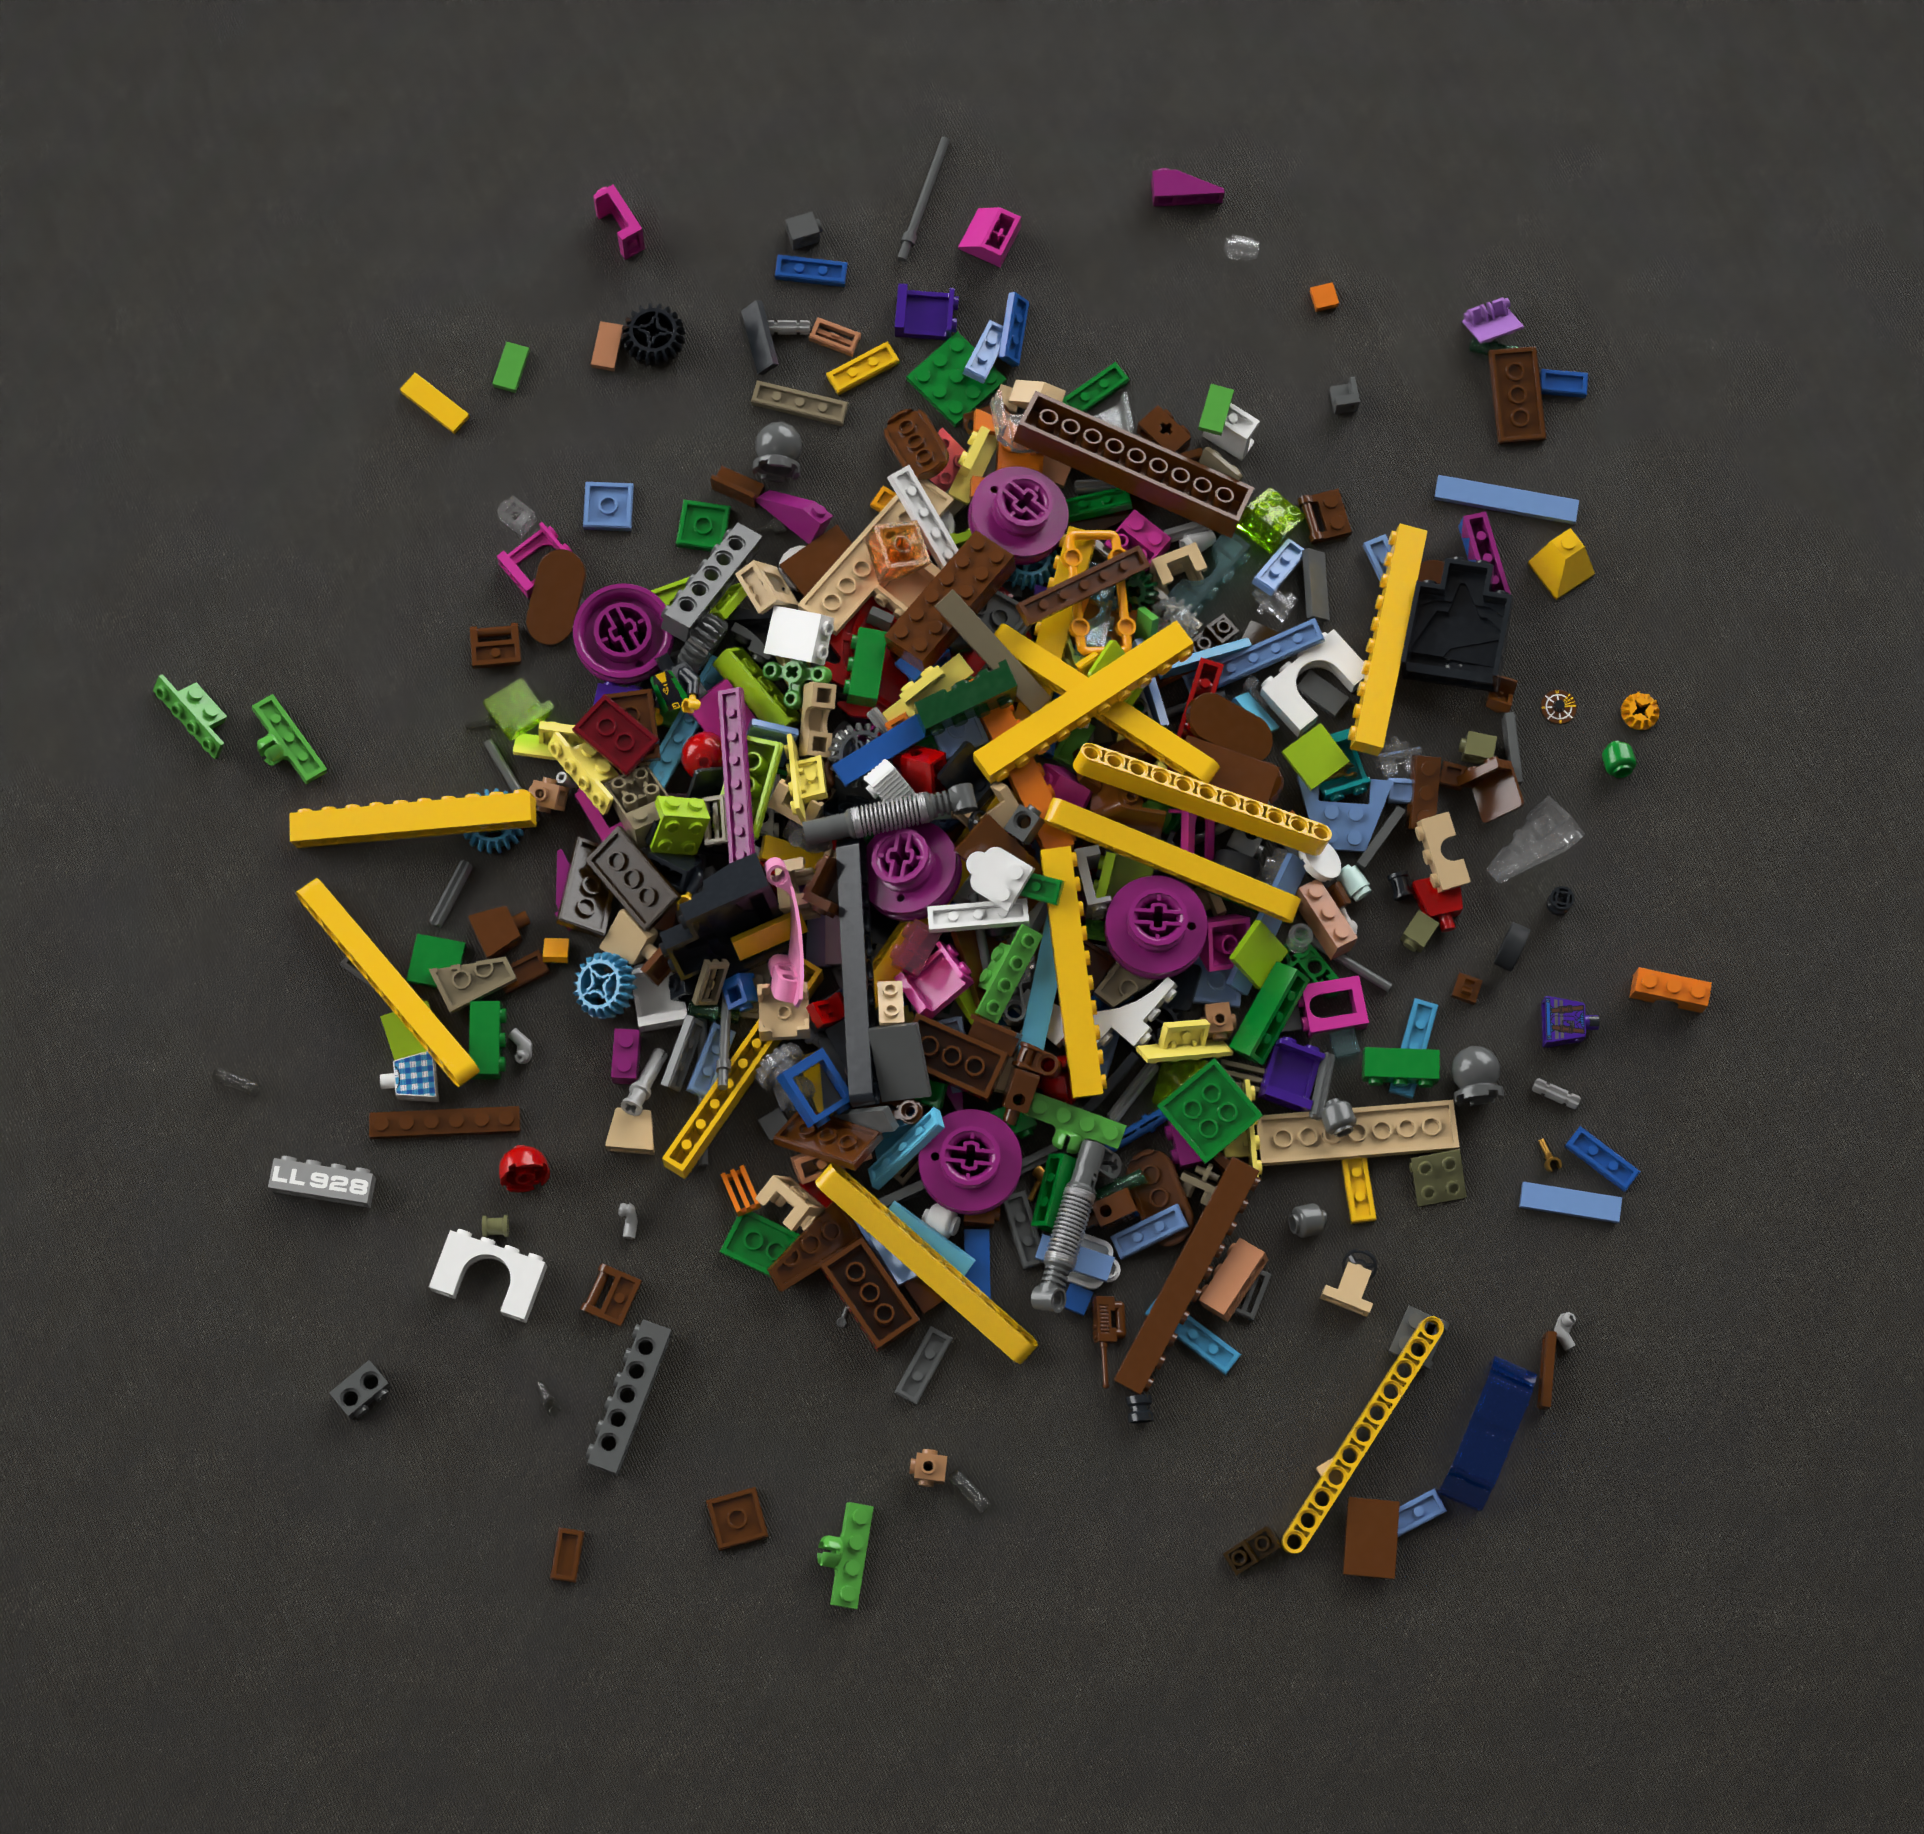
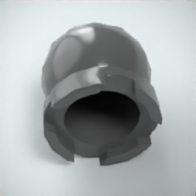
[753,422,802,482]
[1451,1046,1504,1106]

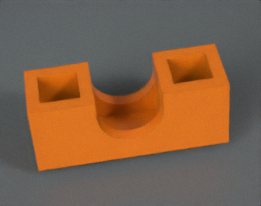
[1629,967,1712,1013]

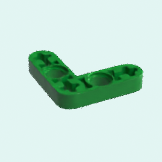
[1252,937,1340,999]

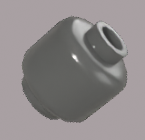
[1320,1098,1357,1137]
[1288,1203,1327,1238]

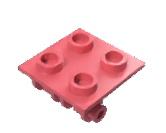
[929,427,966,492]

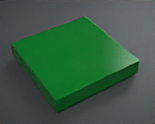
[676,499,731,552]
[406,934,466,988]

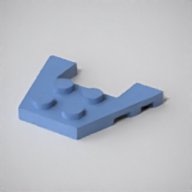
[1297,775,1393,852]

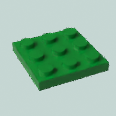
[906,331,1007,428]
[1157,1058,1263,1164]

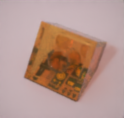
[865,520,932,582]

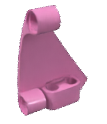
[764,857,804,1008]

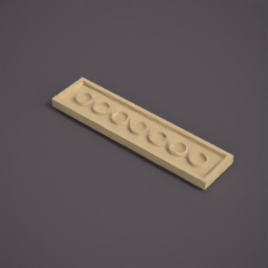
[798,479,954,636]
[1256,1100,1460,1166]

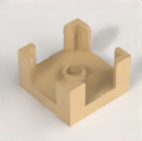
[1149,542,1207,597]
[768,776,836,826]
[775,857,821,920]
[757,982,810,1041]
[755,1175,826,1231]

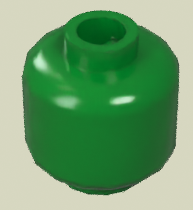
[1602,741,1636,778]

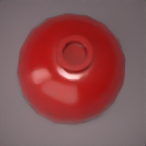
[681,731,723,778]
[1036,1055,1076,1105]
[499,1145,550,1192]

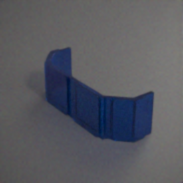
[1437,1356,1537,1512]

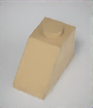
[1008,380,1066,410]

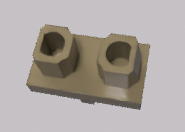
[1180,1163,1220,1205]

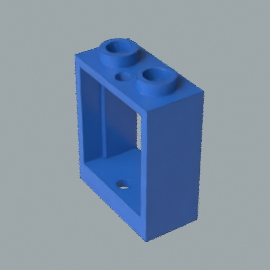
[776,1047,850,1128]

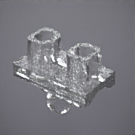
[1251,585,1297,623]
[1375,736,1422,778]

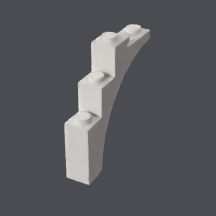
[1013,977,1178,1049]

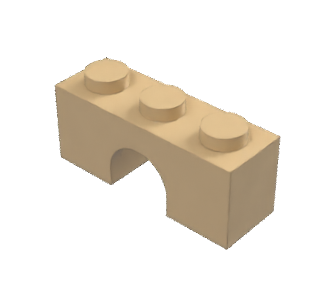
[798,682,837,759]
[1415,812,1471,893]

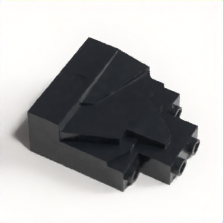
[1401,556,1513,693]
[659,852,790,981]

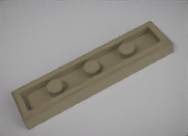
[751,380,849,427]

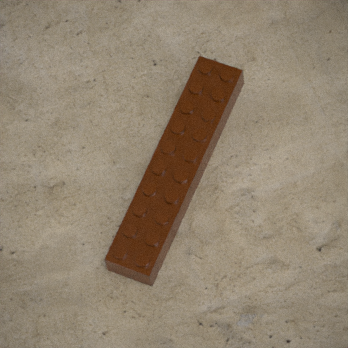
[1013,391,1254,538]

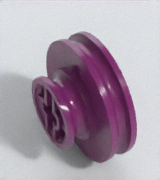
[968,467,1069,565]
[573,583,674,685]
[867,821,962,922]
[1104,876,1208,979]
[919,1109,1022,1215]

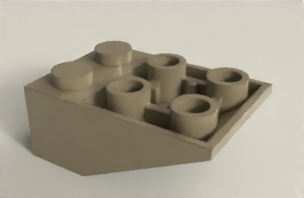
[603,765,669,849]

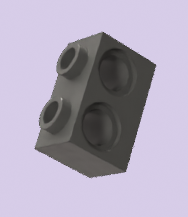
[329,1360,391,1420]

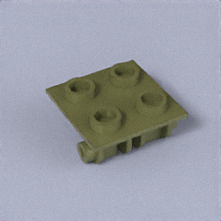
[1409,1149,1467,1206]

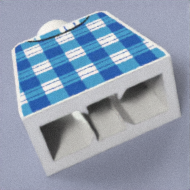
[380,1051,439,1102]

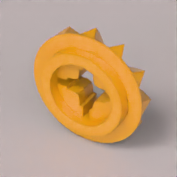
[1621,692,1660,730]

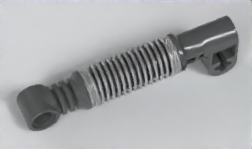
[802,783,978,853]
[1031,1140,1122,1313]

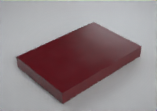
[572,694,660,777]

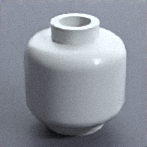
[922,1203,961,1239]

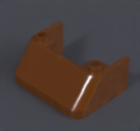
[1089,738,1167,840]

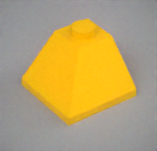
[1528,528,1595,600]

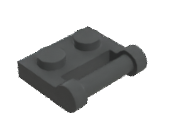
[1388,1305,1450,1370]

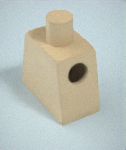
[599,908,658,965]
[605,1108,655,1155]

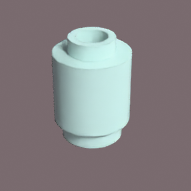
[1336,864,1372,902]

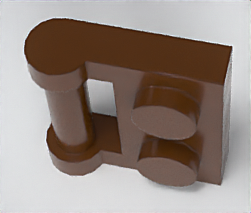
[1297,488,1352,544]
[470,622,522,669]
[580,1263,642,1327]

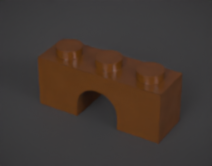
[1405,755,1441,829]

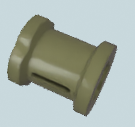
[482,1215,509,1238]

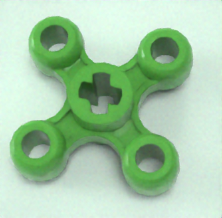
[762,659,832,710]

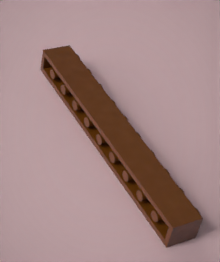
[1113,1157,1261,1395]

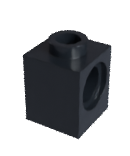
[668,973,700,1004]

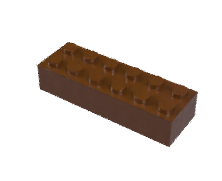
[884,531,1016,672]

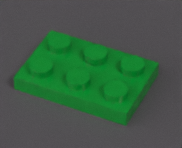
[720,1207,800,1278]

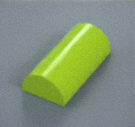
[713,647,801,728]
[711,735,784,840]

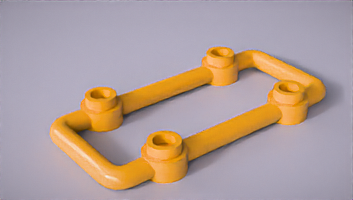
[1061,530,1136,656]

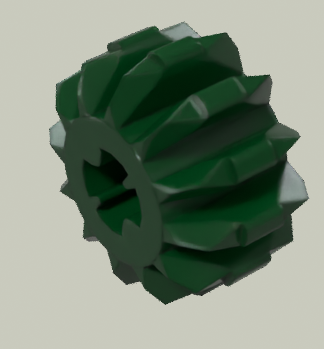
[1125,571,1160,610]

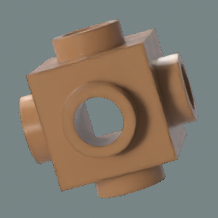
[528,777,569,813]
[1199,1002,1236,1042]
[909,1449,947,1487]

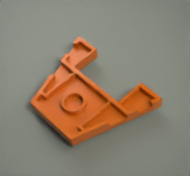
[969,409,1044,499]

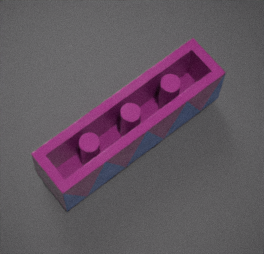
[1458,511,1511,594]

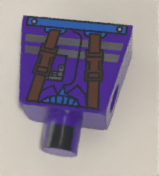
[1541,996,1599,1048]

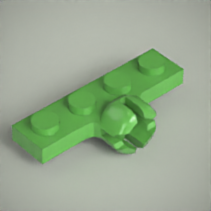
[252,694,327,785]
[1024,1092,1127,1154]
[817,1502,874,1609]

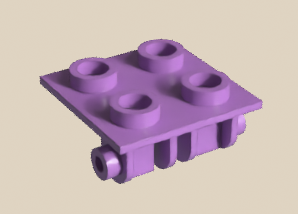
[1462,297,1524,344]

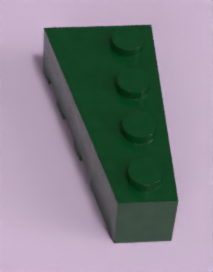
[914,659,1018,736]

